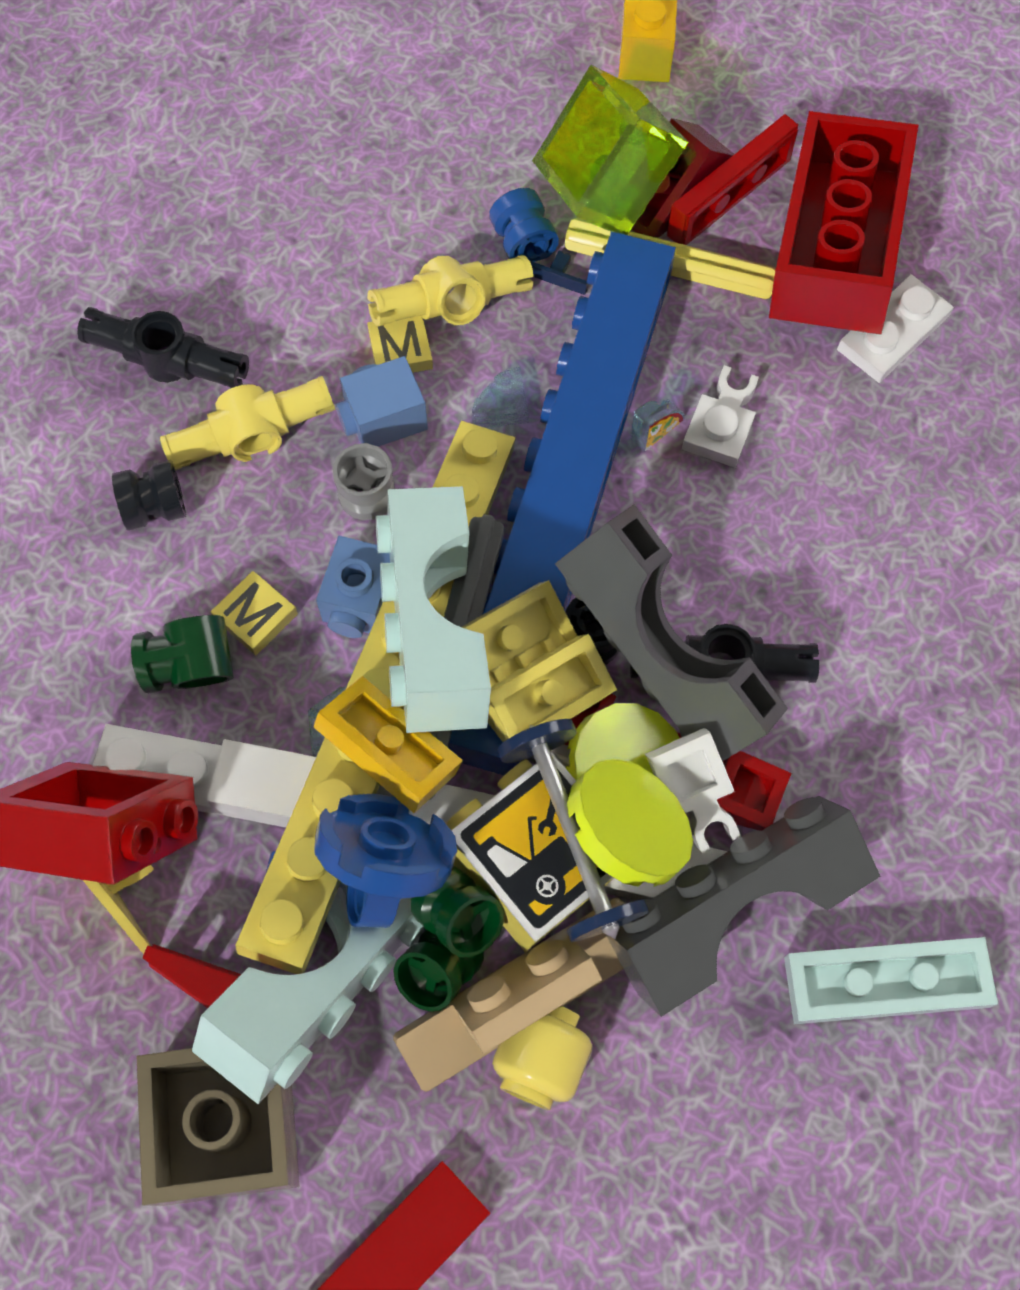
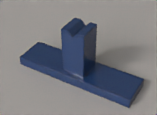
[529,250,588,295]

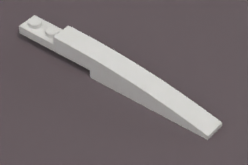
[93,724,727,900]

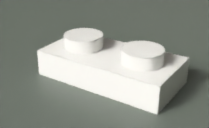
[837,274,954,383]

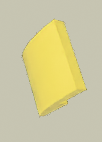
[462,580,617,742]

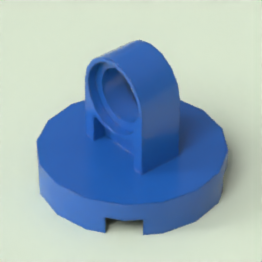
[314,794,457,928]

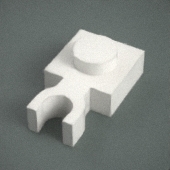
[682,365,759,468]
[645,728,741,854]

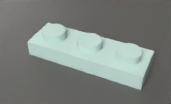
[784,937,998,1024]

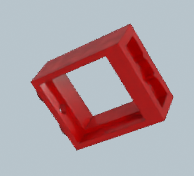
[0,762,199,885]

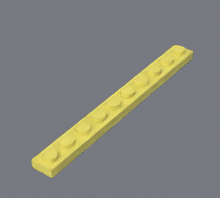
[235,420,516,974]

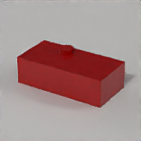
[769,111,919,335]

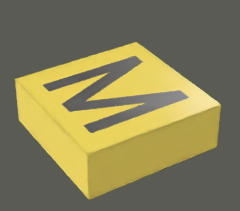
[367,316,433,373]
[210,571,298,656]

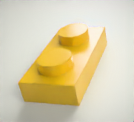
[313,676,463,813]

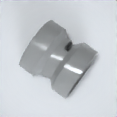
[333,443,395,520]

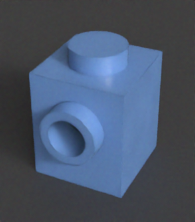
[335,356,428,447]
[316,535,390,638]

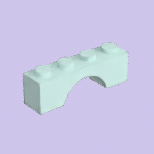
[376,486,491,733]
[192,882,426,1104]

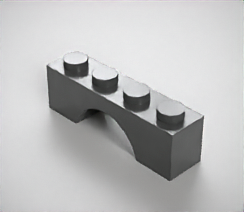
[555,504,788,761]
[606,796,881,1017]

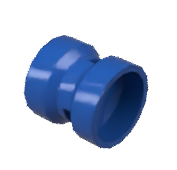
[489,188,559,262]

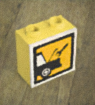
[446,752,614,953]

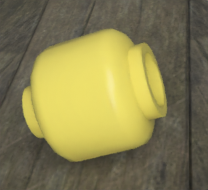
[492,1006,592,1110]

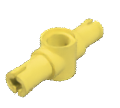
[367,255,533,327]
[160,376,336,470]

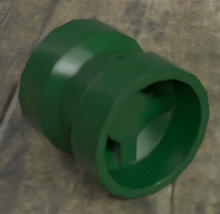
[411,866,504,958]
[393,930,484,1012]

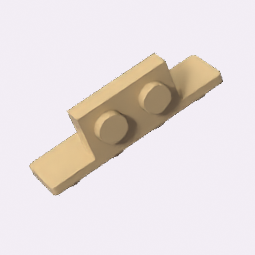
[393,898,625,1092]

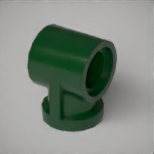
[131,615,234,694]

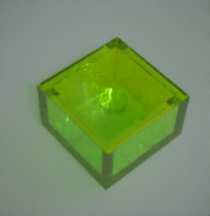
[532,65,689,235]

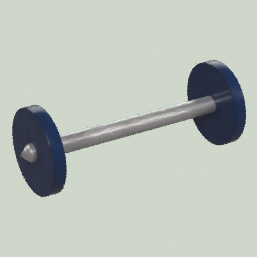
[497,719,649,942]

